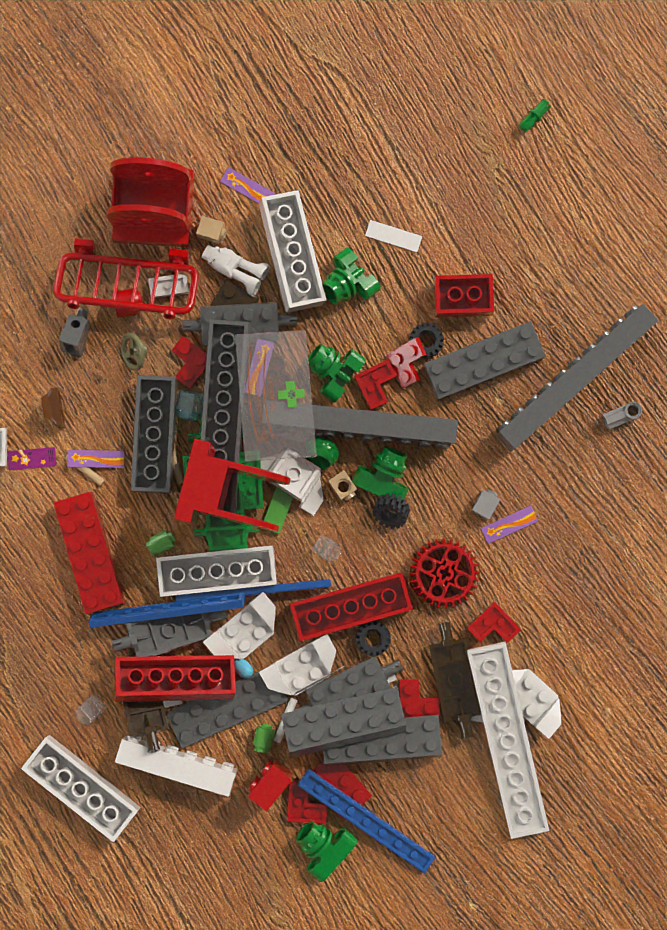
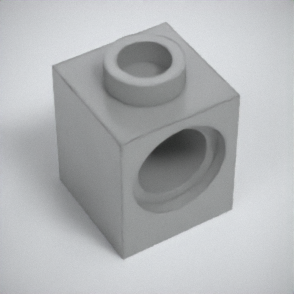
[471,489,500,520]

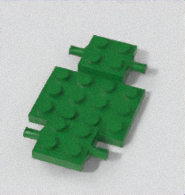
[183,417,264,551]

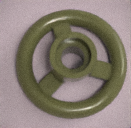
[121,333,148,371]

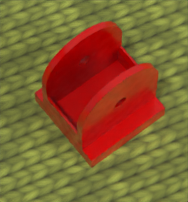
[107,157,195,247]
[174,438,291,532]

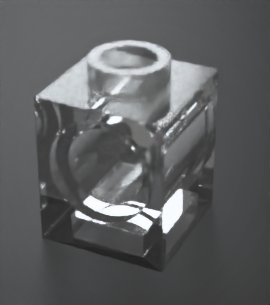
[311,534,342,562]
[75,694,107,726]

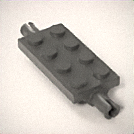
[182,302,297,345]
[111,610,227,657]
[294,656,403,711]

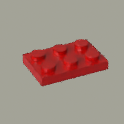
[312,760,372,822]

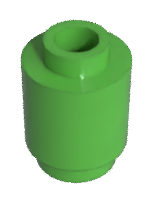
[146,530,176,556]
[253,723,276,753]

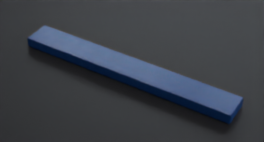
[176,579,331,601]
[89,593,245,628]
[297,768,436,874]

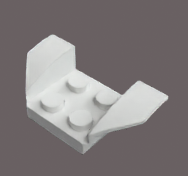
[261,448,324,516]
[203,592,275,659]
[259,634,336,696]
[512,669,561,739]

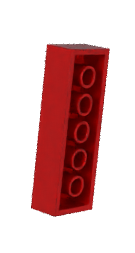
[53,491,126,614]
[290,572,413,641]
[114,655,236,702]

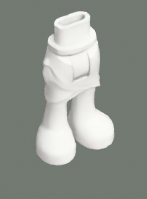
[201,245,270,296]

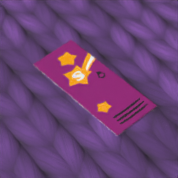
[7,447,56,470]

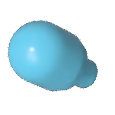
[234,658,254,679]

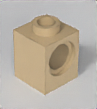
[196,216,227,244]
[328,470,357,501]

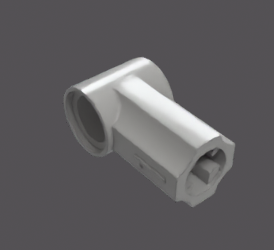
[602,402,642,430]

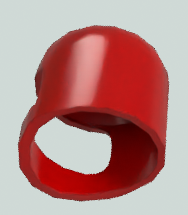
[112,288,143,318]

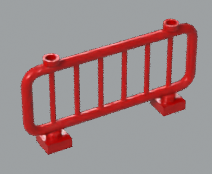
[53,238,199,320]

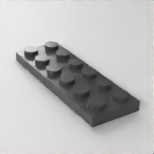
[166,668,288,748]

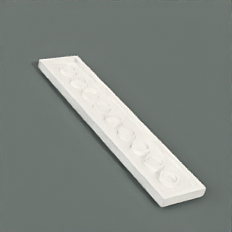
[467,642,549,839]

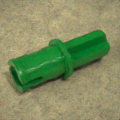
[519,99,551,132]

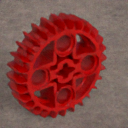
[409,538,480,609]

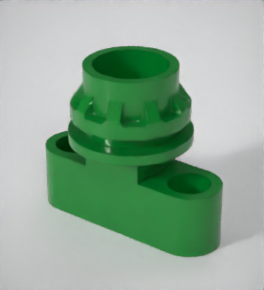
[322,247,381,304]
[306,343,366,403]
[352,446,409,500]
[296,821,358,882]

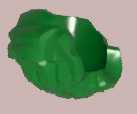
[305,436,339,470]

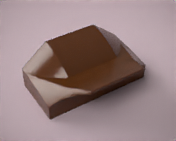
[41,387,66,428]

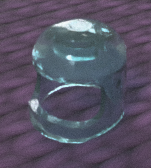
[175,390,204,421]

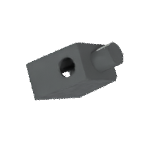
[59,308,90,357]

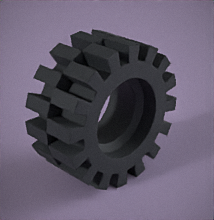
[409,322,444,359]
[373,493,410,529]
[356,621,391,656]

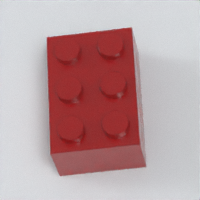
[434,274,494,318]
[248,758,293,812]

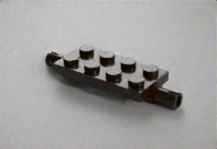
[428,621,482,739]
[114,647,169,753]

